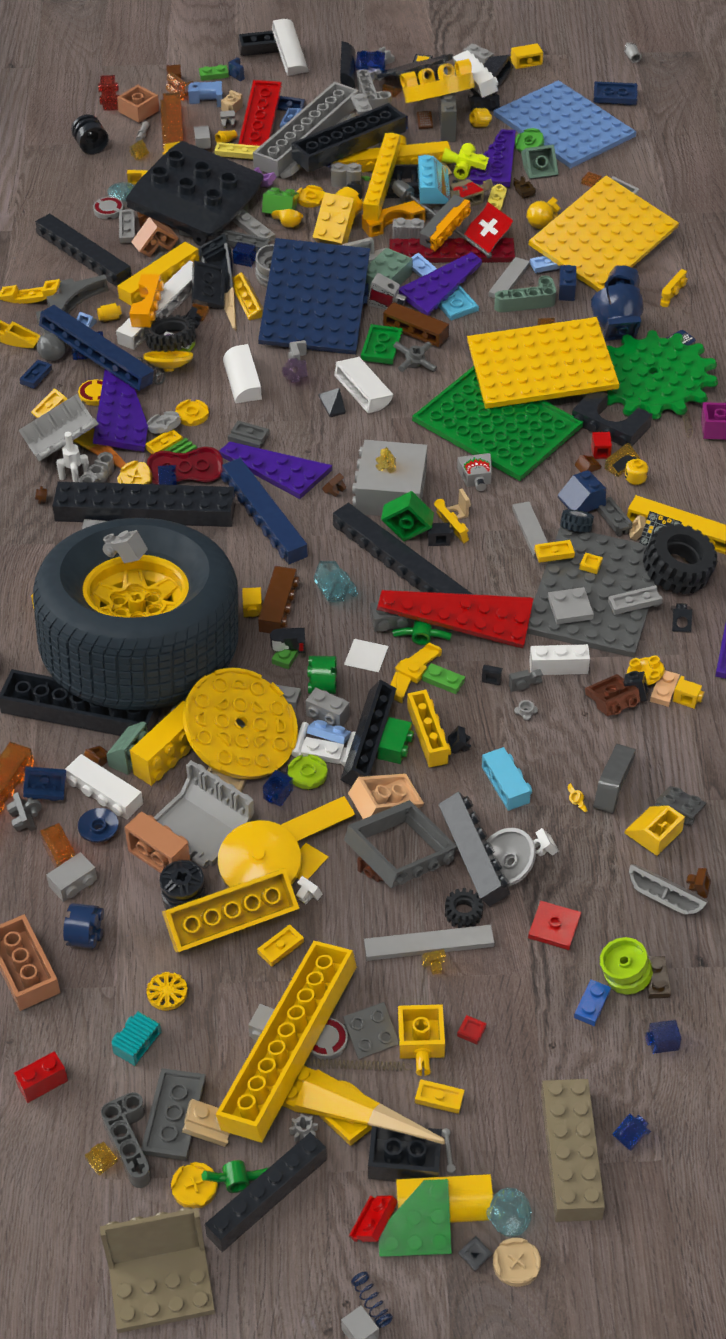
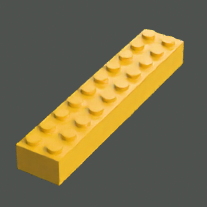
[216,941,357,1143]

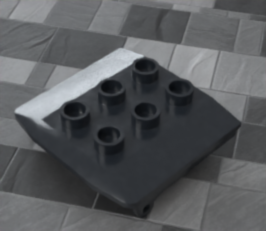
[125,140,264,246]

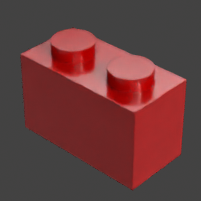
[14,1051,68,1103]

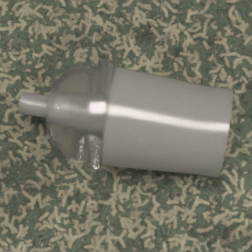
[624,42,642,63]

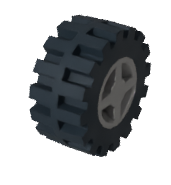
[560,509,594,532]

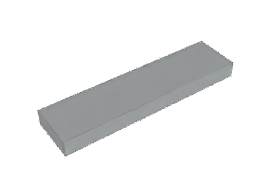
[488,257,530,298]
[512,501,548,558]

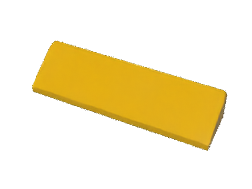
[233,272,263,320]
[281,796,355,841]

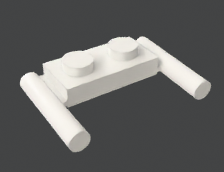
[291,722,356,766]

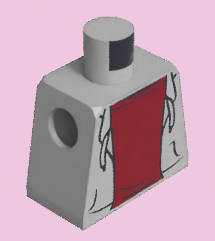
[367,273,407,310]

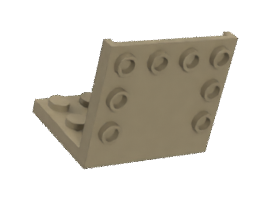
[100,1207,215,1333]

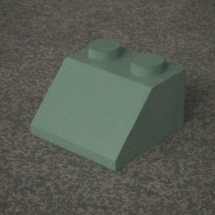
[521,144,558,179]

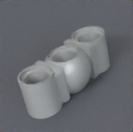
[79,452,115,483]

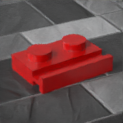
[349,1196,398,1242]

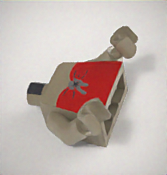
[450,179,494,207]

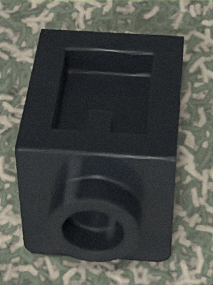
[623,671,649,702]

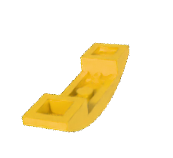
[0,279,61,304]

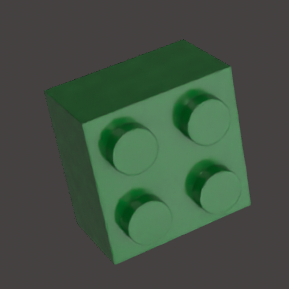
[381,491,434,541]

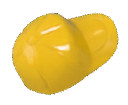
[271,209,304,228]

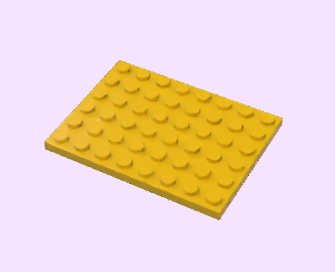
[528,175,679,292]
[467,317,619,409]

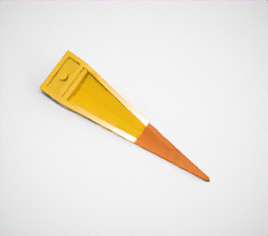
[31,388,126,469]

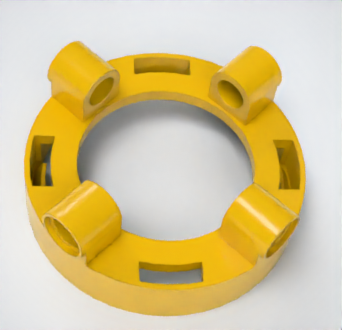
[400,59,475,103]

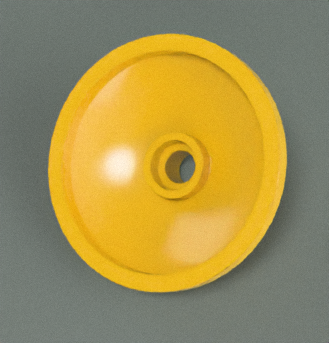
[143,350,193,372]

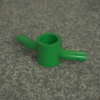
[393,620,452,645]
[201,1160,269,1193]

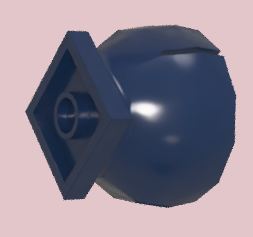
[591,284,644,341]

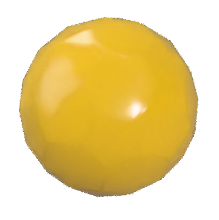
[526,201,554,229]

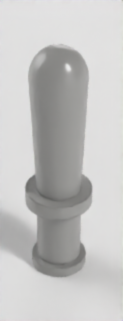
[136,121,149,143]

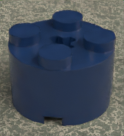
[604,265,640,297]
[63,903,104,949]

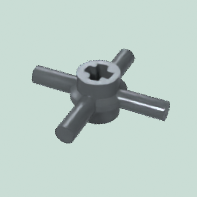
[393,341,437,372]

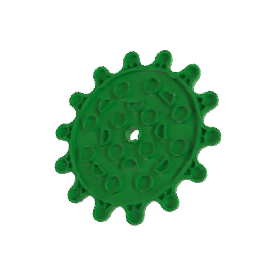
[606,330,718,420]

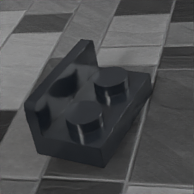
[468,93,500,112]

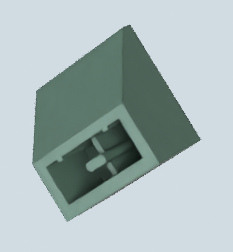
[106,722,148,775]

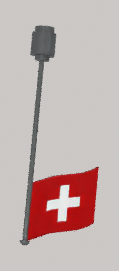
[392,180,513,258]

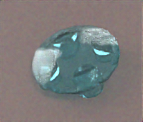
[107,182,135,201]
[487,1187,531,1237]

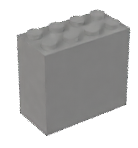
[352,440,427,516]

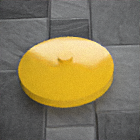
[218,820,301,888]

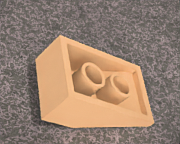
[348,774,424,819]

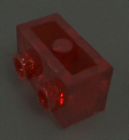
[98,75,120,111]

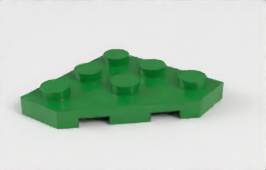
[379,1179,452,1257]

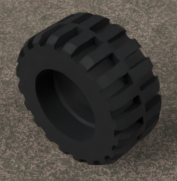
[643,524,718,594]

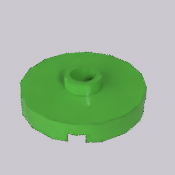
[515,128,544,153]

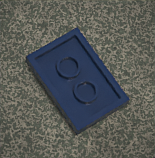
[593,81,637,105]

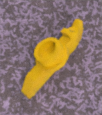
[567,783,588,812]

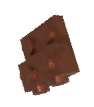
[585,674,640,716]

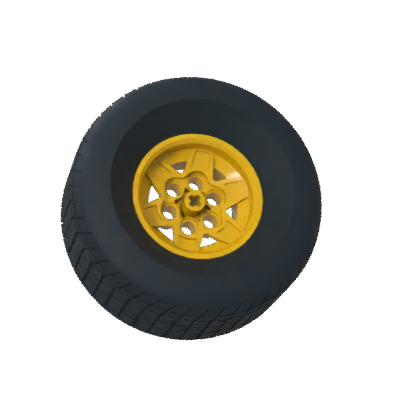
[33,518,239,710]

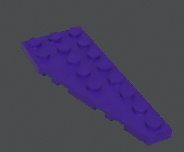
[93,369,148,452]

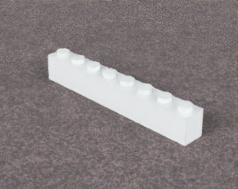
[116,261,193,350]

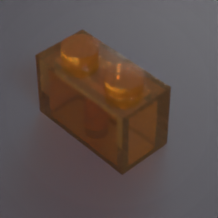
[40,823,75,868]

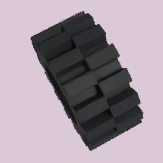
[445,888,483,928]

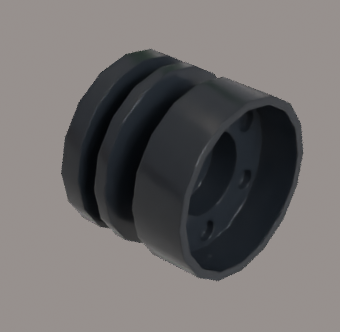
[71,114,109,155]
[159,860,206,910]

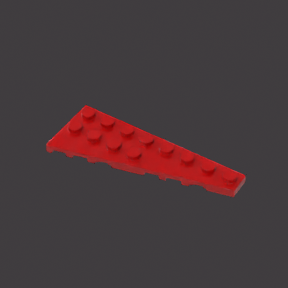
[376,590,534,648]

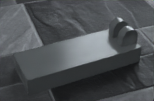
[597,497,632,536]

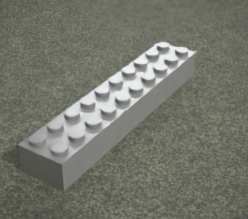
[253,82,359,177]

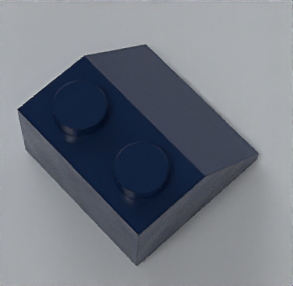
[558,470,606,512]

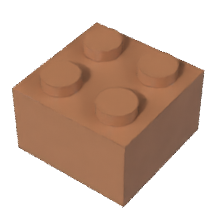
[117,85,159,123]

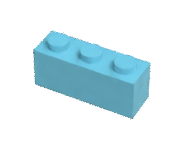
[482,747,532,811]

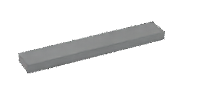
[364,925,494,961]

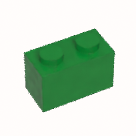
[378,717,414,764]

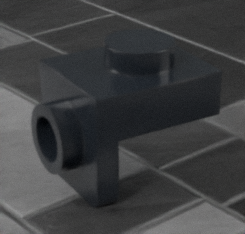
[347,181,364,200]

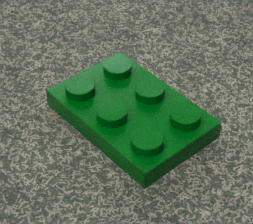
[361,324,403,365]

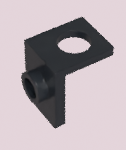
[671,603,692,632]

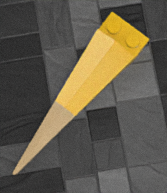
[282,1066,445,1144]

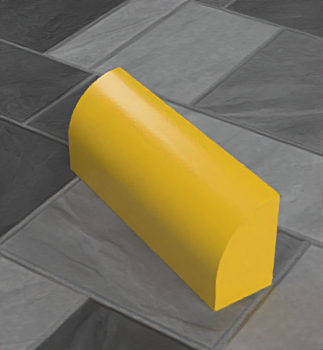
[396,1174,494,1223]

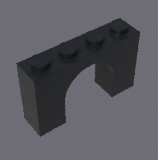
[572,391,653,449]

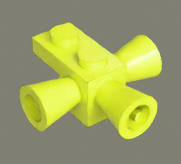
[441,143,489,180]

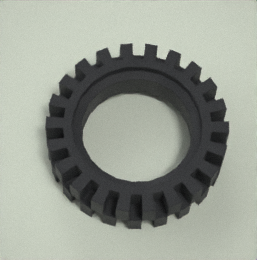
[144,314,196,352]

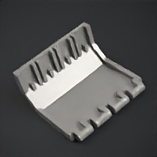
[19,394,98,461]
[154,760,254,868]

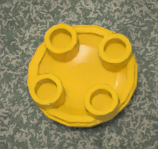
[626,656,665,685]

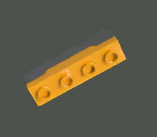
[419,194,471,251]

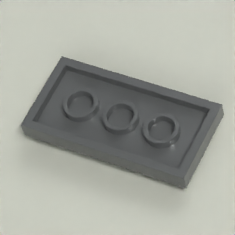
[141,1068,206,1161]

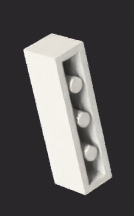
[66,754,143,820]

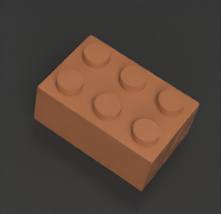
[124,811,190,873]

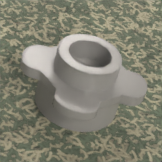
[514,700,538,720]

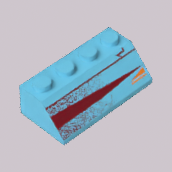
[418,155,450,204]

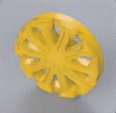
[146,972,188,1011]

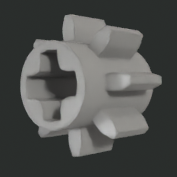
[289,1113,318,1142]

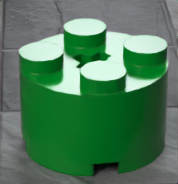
[307,656,337,694]

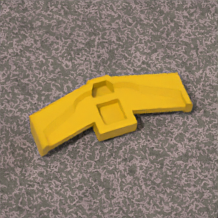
[390,643,442,703]

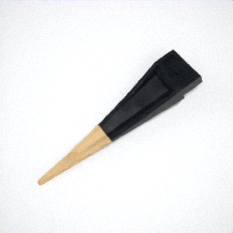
[198,233,237,330]

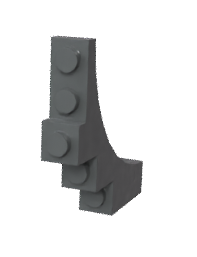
[36,275,108,335]

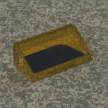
[605,443,640,477]

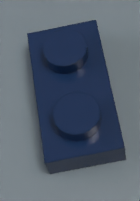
[19,360,52,389]

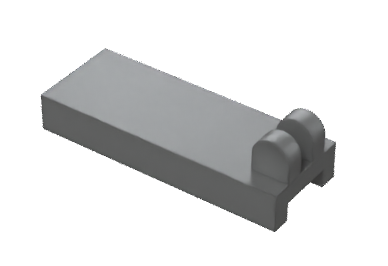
[608,585,663,615]

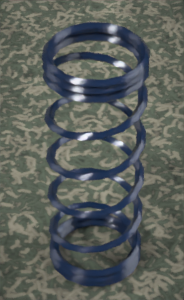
[351,1271,393,1328]

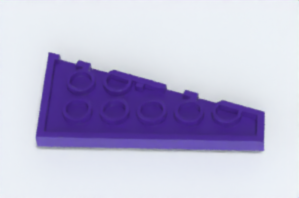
[465,129,516,187]
[399,252,482,316]
[219,442,333,499]

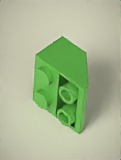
[262,187,299,213]

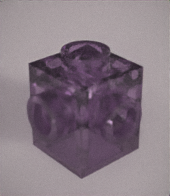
[282,358,308,383]

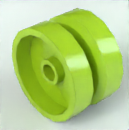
[600,937,653,995]

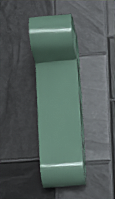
[494,276,556,312]

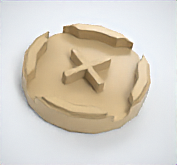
[493,1238,541,1287]

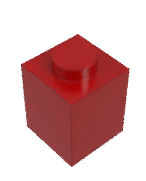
[591,432,612,459]

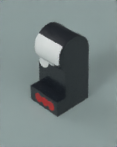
[270,628,305,653]

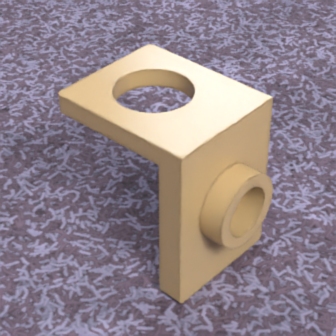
[447,488,471,520]

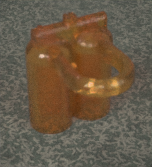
[165,72,196,100]

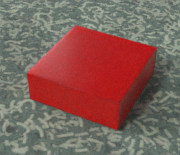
[457,1015,487,1045]

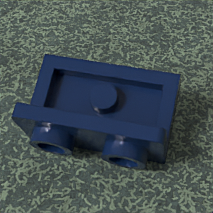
[23,766,66,801]

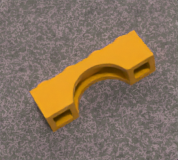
[362,201,425,237]
[129,274,164,327]

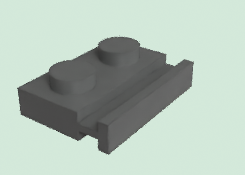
[228,420,269,448]

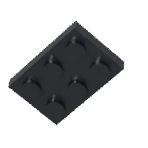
[191,261,225,309]

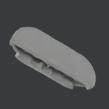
[629,864,708,914]

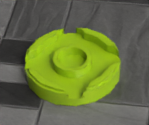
[288,754,328,789]

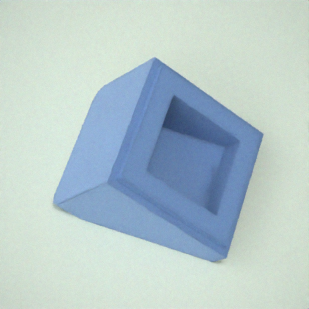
[77,312,97,328]

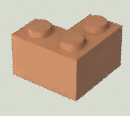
[131,217,179,257]

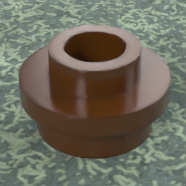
[35,486,47,504]

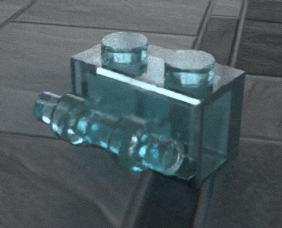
[313,561,358,602]

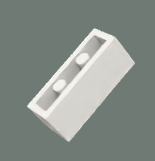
[529,644,590,675]

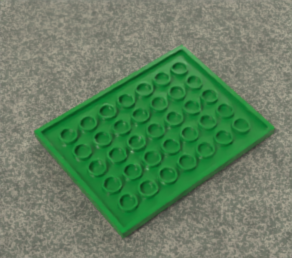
[412,366,583,481]

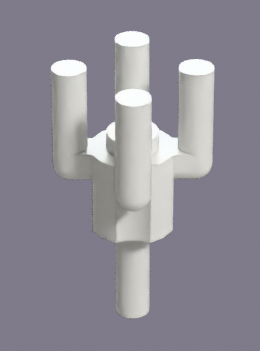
[56,432,89,482]

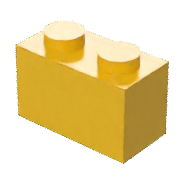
[511,43,543,69]

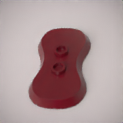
[146,446,223,485]

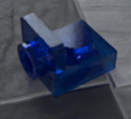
[612,1113,651,1151]

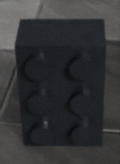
[368,1126,442,1181]

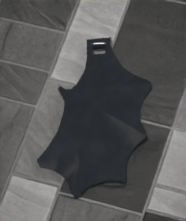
[377,54,453,79]

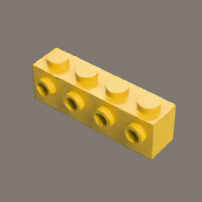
[407,690,451,768]

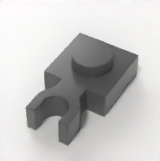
[509,669,543,692]

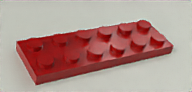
[238,80,282,146]

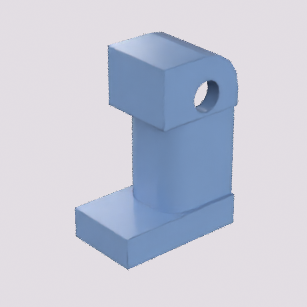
[188,81,223,107]

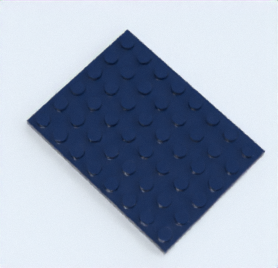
[258,238,370,355]

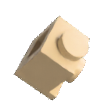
[221,90,243,113]

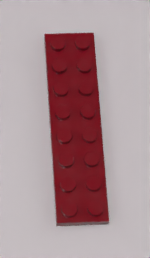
[389,238,515,263]

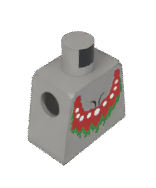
[457,453,491,491]

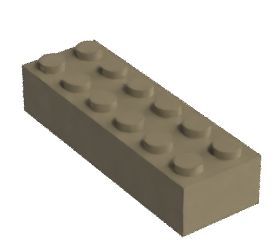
[541,1079,605,1222]

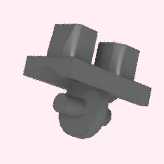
[6,792,42,832]

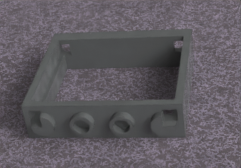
[344,800,457,888]

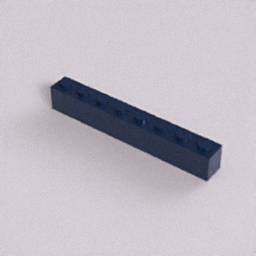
[39,305,154,391]
[221,458,308,565]

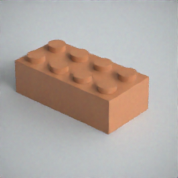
[0,914,60,1011]

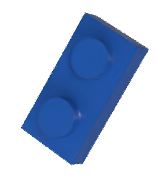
[574,979,611,1026]

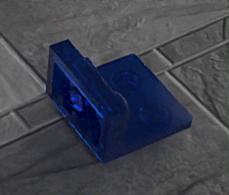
[356,50,385,70]

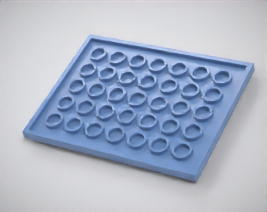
[494,80,636,169]

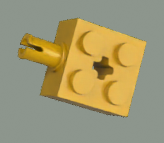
[398,1004,445,1076]

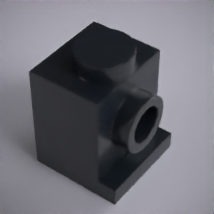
[427,523,453,546]

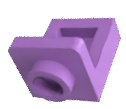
[254,167,276,188]

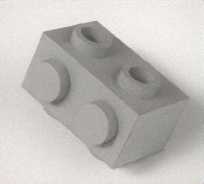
[306,688,350,727]

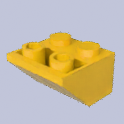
[624,805,685,856]

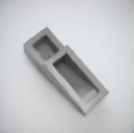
[193,125,211,149]

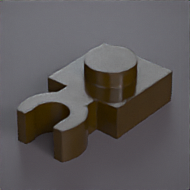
[513,176,536,198]

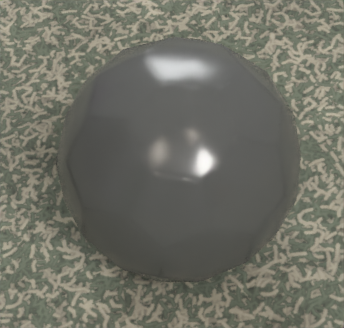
[37,332,66,361]

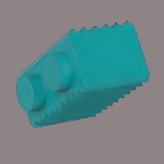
[112,1011,161,1066]

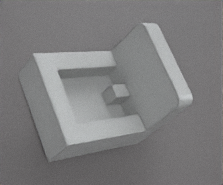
[288,340,307,368]

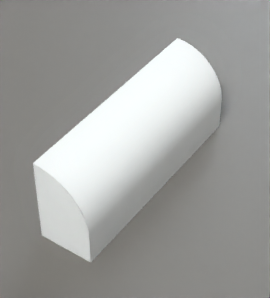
[272,19,309,76]
[223,344,262,404]
[334,357,393,413]

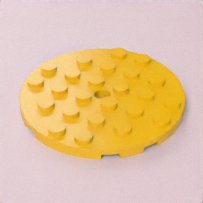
[183,668,298,780]

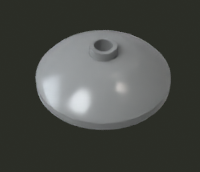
[486,828,536,887]

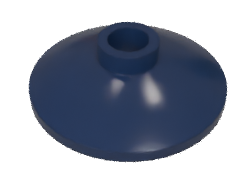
[77,808,119,842]

